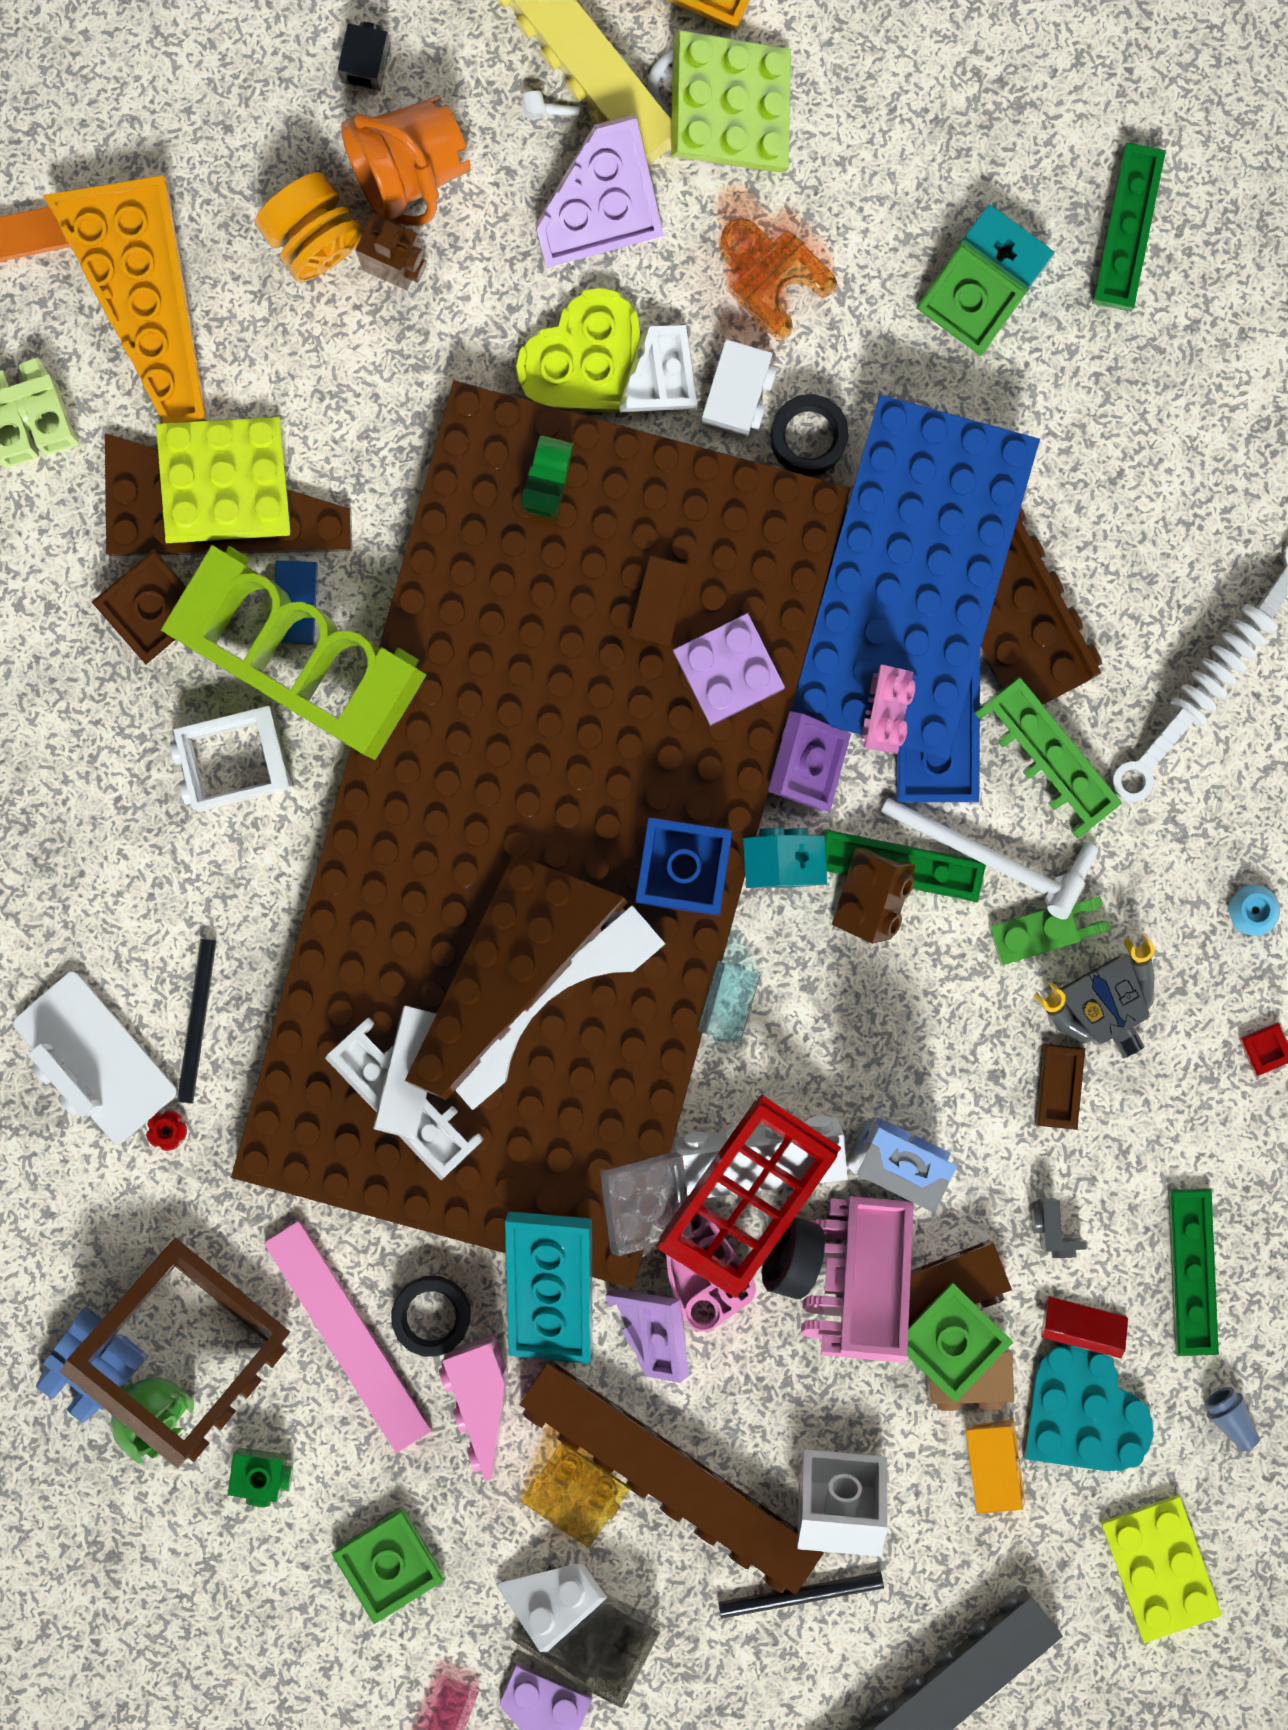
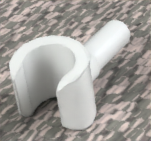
[521,91,579,120]

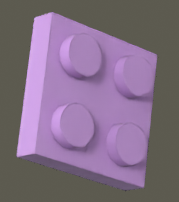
[673,613,785,726]

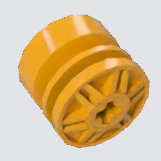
[254,172,364,282]

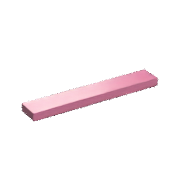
[264,1220,432,1453]

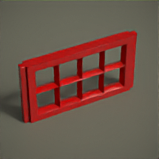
[655,1094,841,1298]

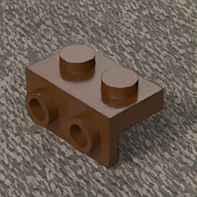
[832,848,915,944]

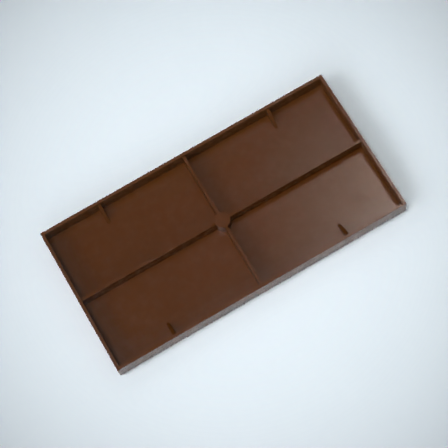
[231,380,851,1288]

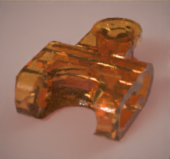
[719,218,838,341]

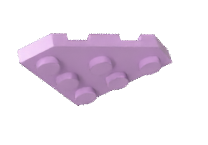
[535,114,664,268]

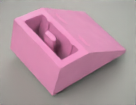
[439,1334,508,1481]

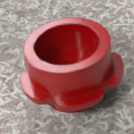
[146,1110,187,1151]

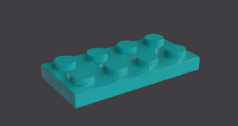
[505,1212,593,1364]

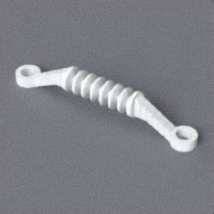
[1111,544,1288,803]

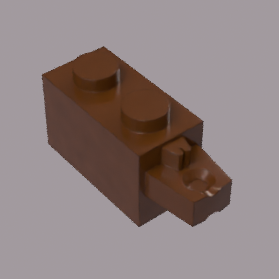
[355,213,427,291]

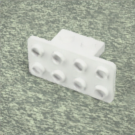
[13,972,178,1144]

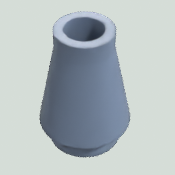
[1205,1387,1260,1452]

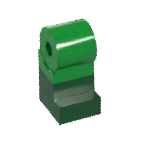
[520,435,574,521]

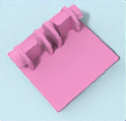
[861,664,915,754]

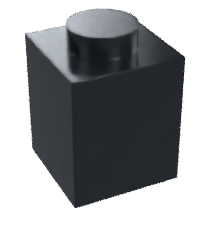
[337,22,391,91]

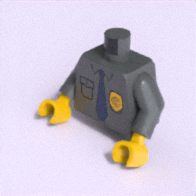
[1034,933,1155,1059]

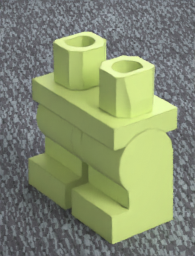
[0,358,80,468]

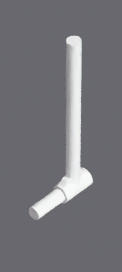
[881,798,1099,919]

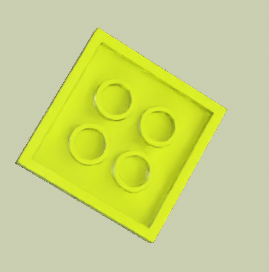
[156,417,290,543]

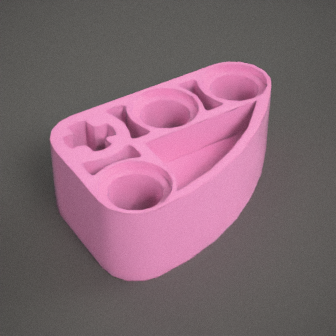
[666,1200,756,1332]

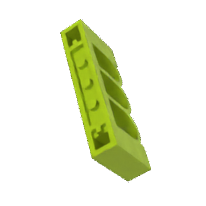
[161,545,427,760]

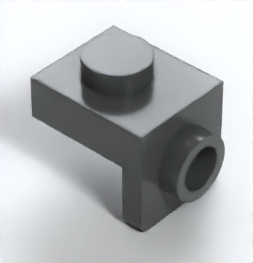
[1031,1198,1087,1258]

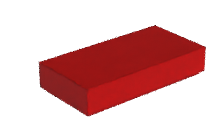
[1041,1296,1128,1358]

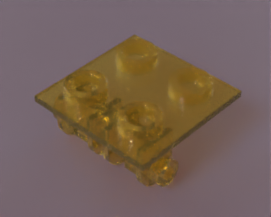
[520,1441,631,1548]

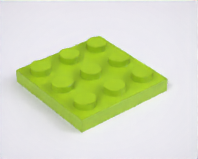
[671,30,791,172]

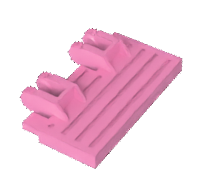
[801,1196,914,1363]

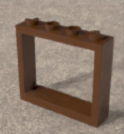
[60,1237,290,1469]

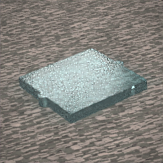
[697,961,761,1044]

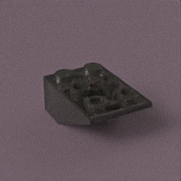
[511,1564,660,1708]

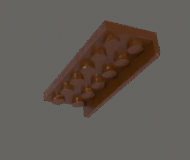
[980,507,1102,705]

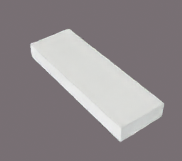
[373,1006,436,1139]

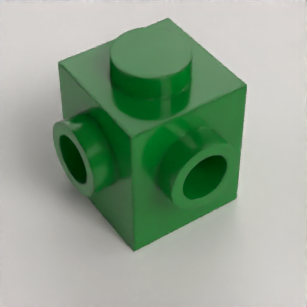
[227,1448,293,1507]

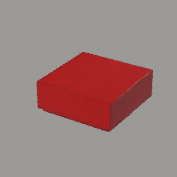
[1239,1022,1288,1076]

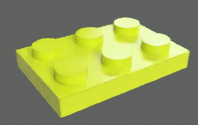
[1100,1495,1222,1644]

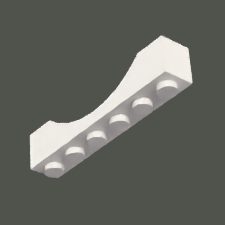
[456,906,665,1110]

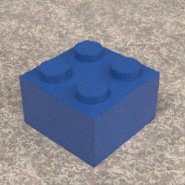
[636,818,732,916]

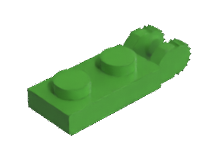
[989,896,1111,966]

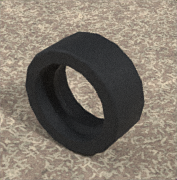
[770,394,849,476]
[761,1217,825,1299]
[391,1276,471,1357]

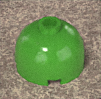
[111,1377,194,1463]

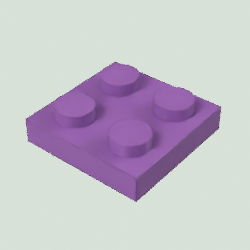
[768,711,851,812]

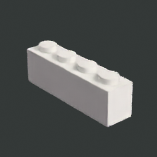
[674,1115,847,1201]

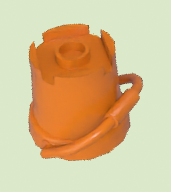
[341,95,471,226]

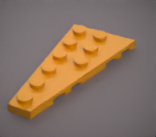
[43,175,207,423]

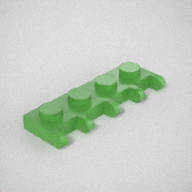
[974,675,1123,838]

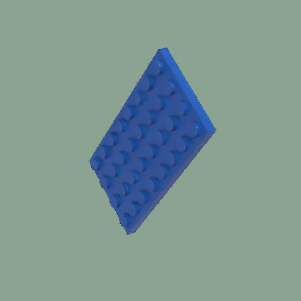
[790,395,1040,760]

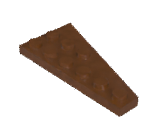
[105,433,352,556]
[405,854,628,1100]

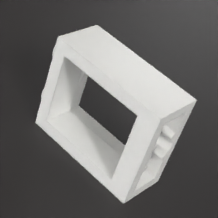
[170,706,294,812]

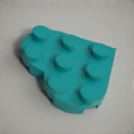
[1023,1343,1154,1471]

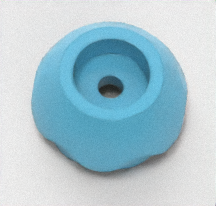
[1228,885,1280,936]

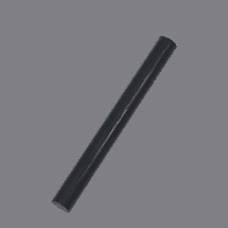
[177,938,217,1104]
[718,1572,884,1619]

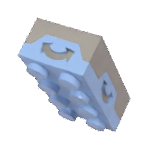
[846,1117,957,1213]

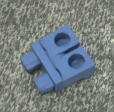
[36,1307,149,1423]

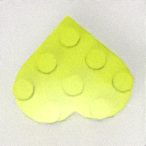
[516,288,640,414]

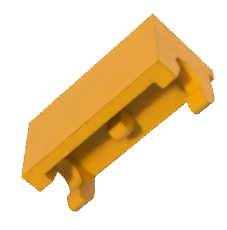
[966,1419,1025,1514]

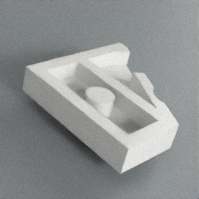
[619,325,697,412]

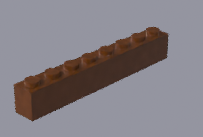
[519,1360,824,1595]

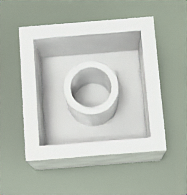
[797,1449,887,1556]

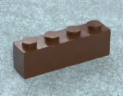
[841,1240,1012,1326]

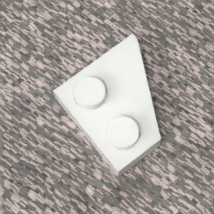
[497,1564,607,1652]

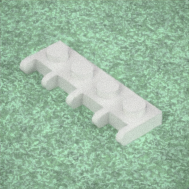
[325,1018,484,1180]

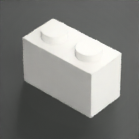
[701,339,777,438]

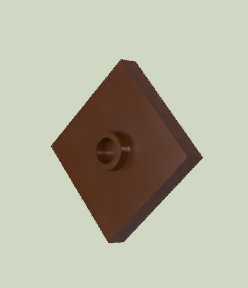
[91,549,186,665]

